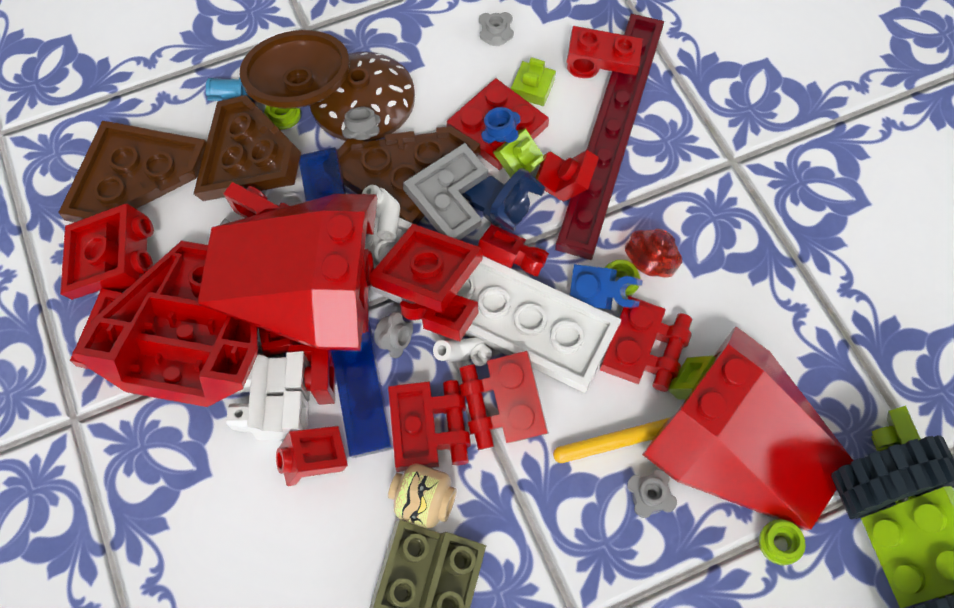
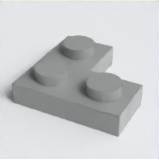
[403,143,489,240]

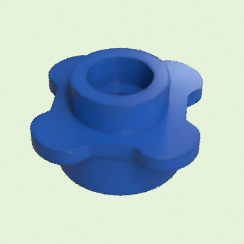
[481,107,521,143]

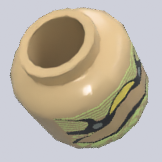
[388,464,457,528]

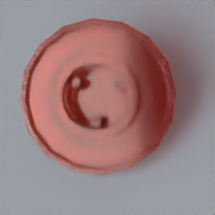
[625,228,682,278]

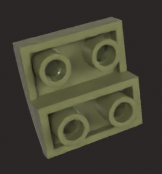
[369,520,487,608]

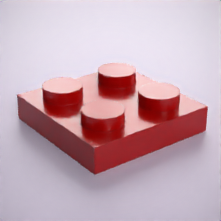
[446,78,549,171]
[370,224,483,313]

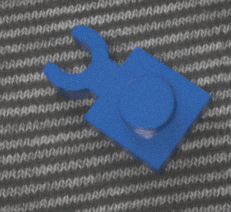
[569,264,643,310]

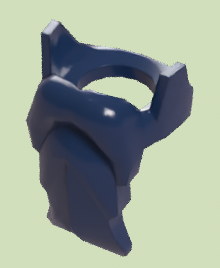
[462,168,545,232]

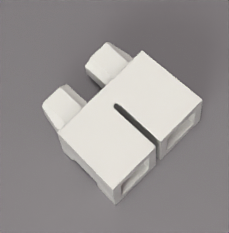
[226,351,311,440]

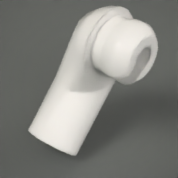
[362,185,400,240]
[433,337,492,366]

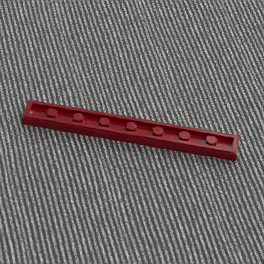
[555,13,664,260]

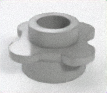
[479,12,514,46]
[342,107,381,140]
[374,312,413,359]
[627,470,677,518]

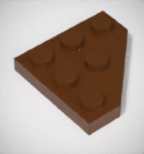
[193,95,301,201]
[58,120,207,222]
[323,126,481,225]

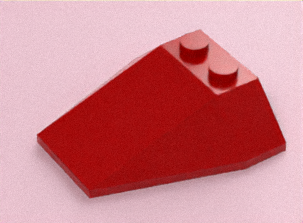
[198,194,378,351]
[72,241,258,407]
[642,327,854,531]

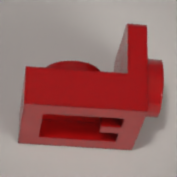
[535,150,599,202]
[288,343,336,405]
[276,426,348,486]

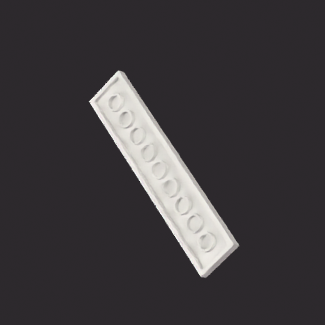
[238,171,622,393]

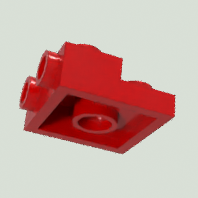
[60,203,154,300]

